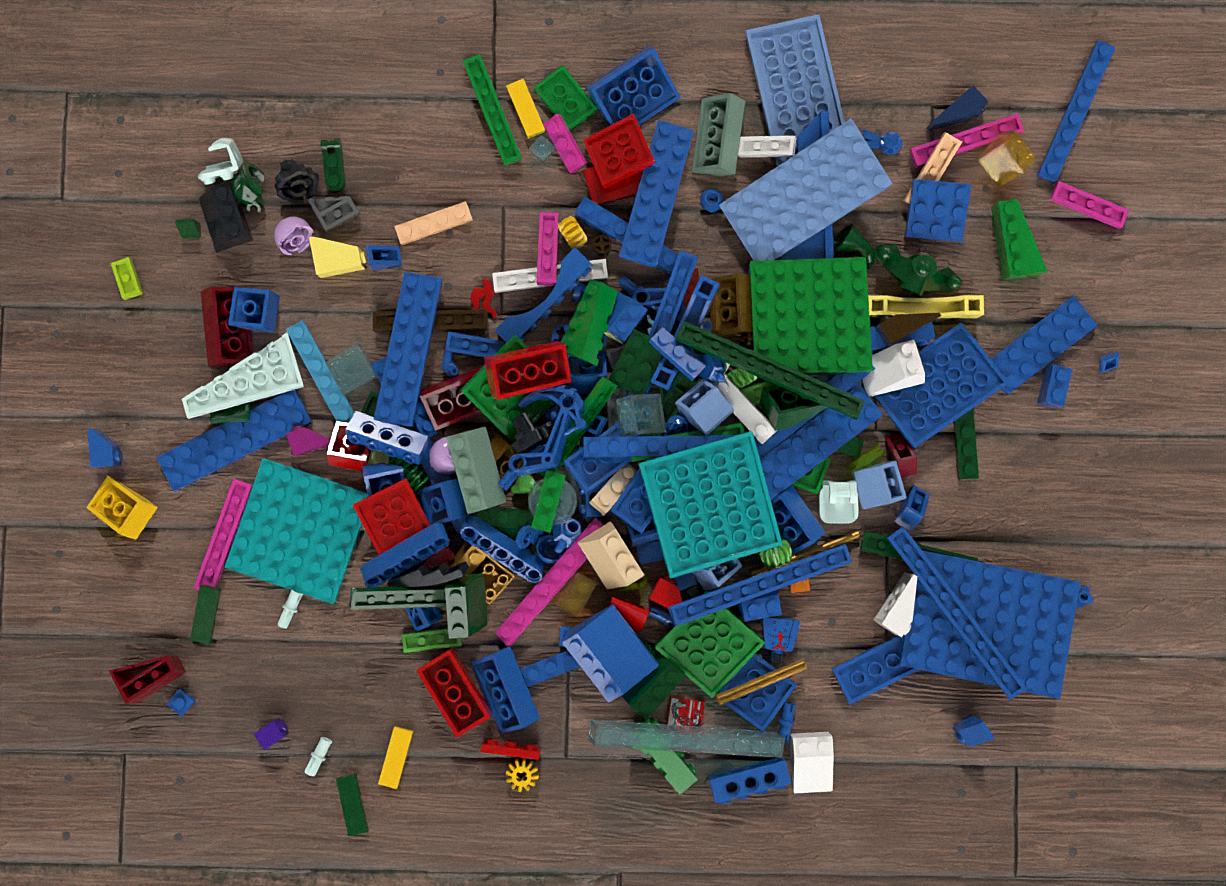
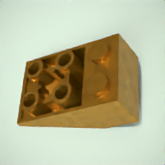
[447,540,515,605]

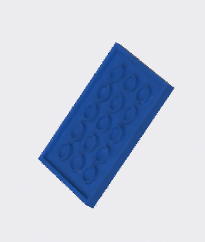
[873,322,1009,449]

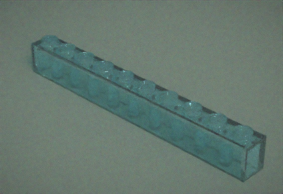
[588,720,785,758]

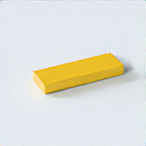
[506,79,545,139]
[378,726,414,789]

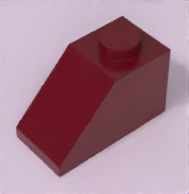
[885,433,917,478]

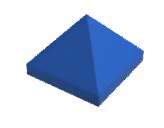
[1099,352,1120,374]

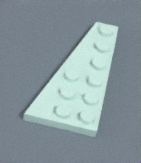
[182,333,304,419]

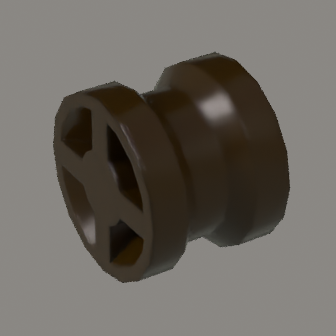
[593,234,611,256]

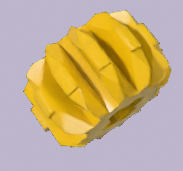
[558,216,587,249]
[506,758,539,792]

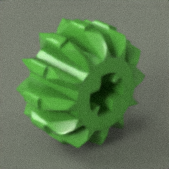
[727,368,759,389]
[759,539,793,568]

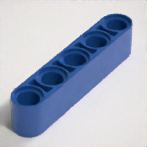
[460,515,545,583]
[360,523,450,588]

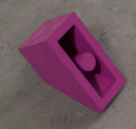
[286,426,331,456]

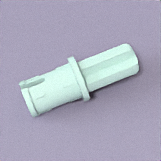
[278,589,303,629]
[305,737,332,776]

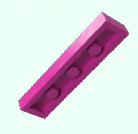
[1049,181,1129,229]
[537,212,559,285]

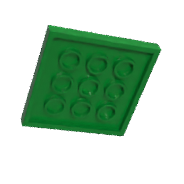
[460,335,563,443]
[655,590,765,698]

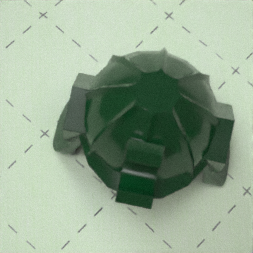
[232,162,265,212]

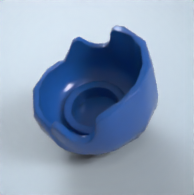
[536,534,565,564]

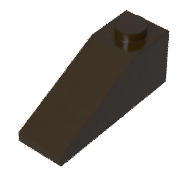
[875,312,941,347]

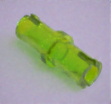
[846,444,885,474]

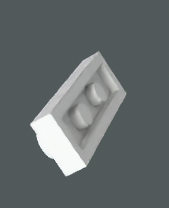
[738,136,797,158]

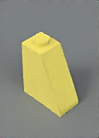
[309,237,367,278]

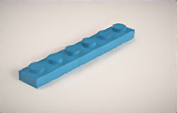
[286,320,355,423]

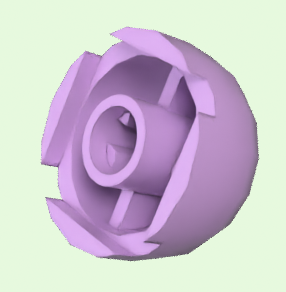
[274,216,314,255]
[429,437,456,475]

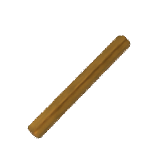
[716,659,807,705]

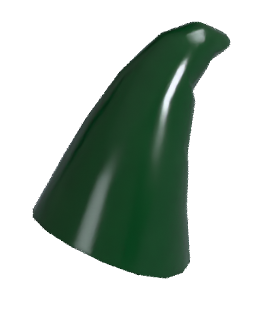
[833,224,875,270]

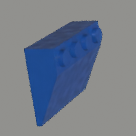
[585,46,681,126]
[562,604,659,703]

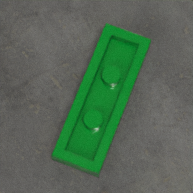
[531,470,566,533]

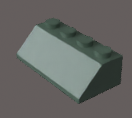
[692,93,745,176]
[446,427,506,514]

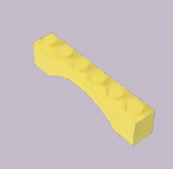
[868,295,984,318]

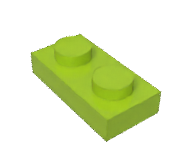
[111,257,143,300]

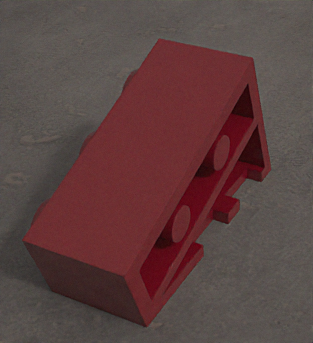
[108,655,186,704]

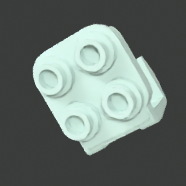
[198,138,243,185]
[819,481,858,523]

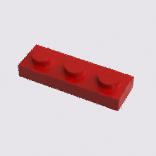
[481,738,541,760]

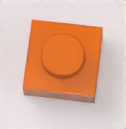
[789,578,810,593]

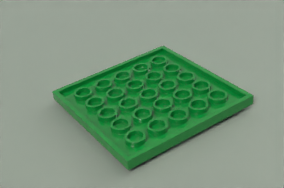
[749,257,873,376]

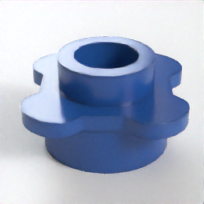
[1076,586,1094,608]

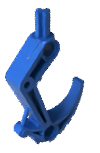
[618,276,712,359]
[498,385,587,490]

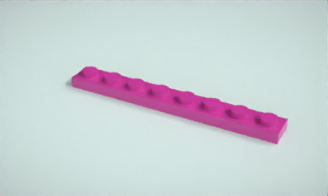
[495,518,604,646]

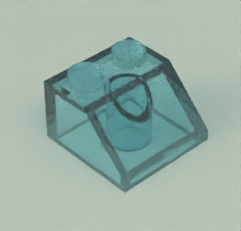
[616,394,666,437]

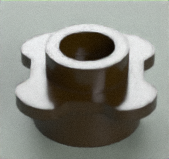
[739,333,753,349]

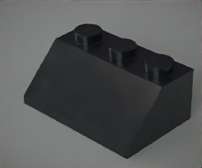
[199,182,253,252]

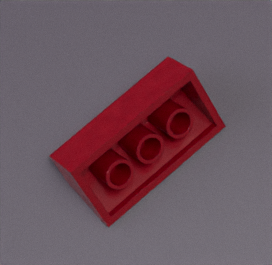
[200,286,253,367]
[420,365,484,431]

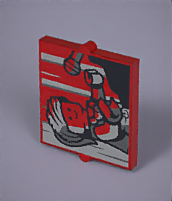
[667,697,704,734]

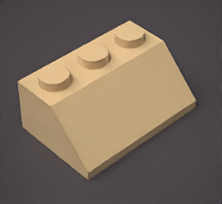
[577,521,644,589]

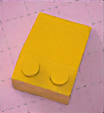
[86,476,158,540]

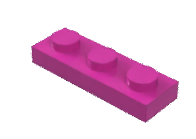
[543,114,587,173]

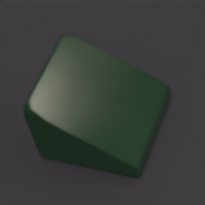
[175,219,201,238]

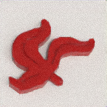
[470,279,498,319]

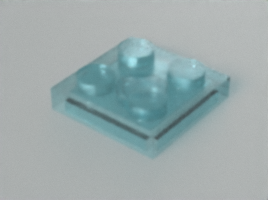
[325,343,378,396]

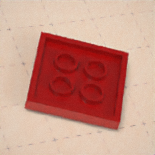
[583,113,656,189]
[353,478,431,555]

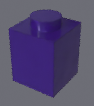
[254,717,289,750]

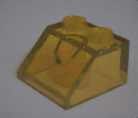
[977,131,1037,186]
[551,571,597,617]

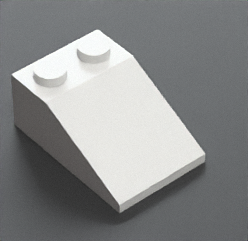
[862,340,925,397]
[874,572,917,637]
[790,732,834,793]

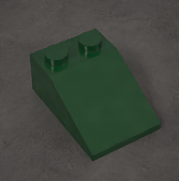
[759,377,828,431]

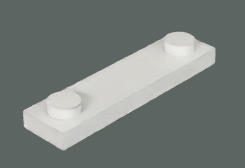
[713,374,777,444]

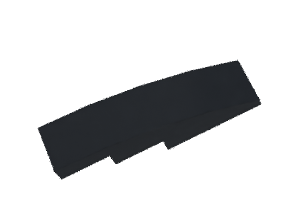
[387,561,469,587]

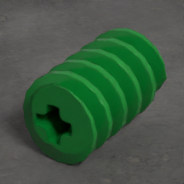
[388,457,429,493]

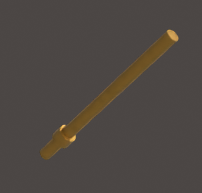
[750,531,860,577]

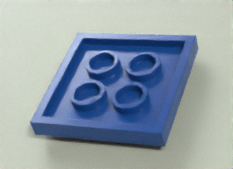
[904,179,972,242]
[716,653,797,732]

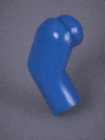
[442,351,459,378]

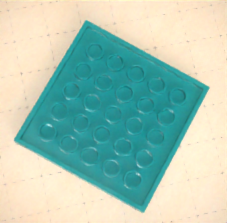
[638,431,782,578]
[224,458,368,604]

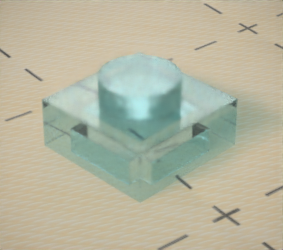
[529,135,556,163]

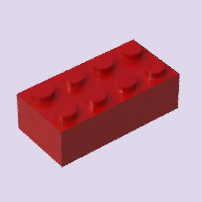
[484,341,571,400]
[416,647,493,738]

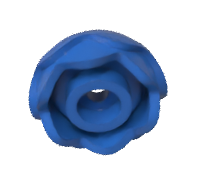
[700,188,724,212]
[666,415,690,435]

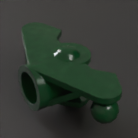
[874,244,962,296]

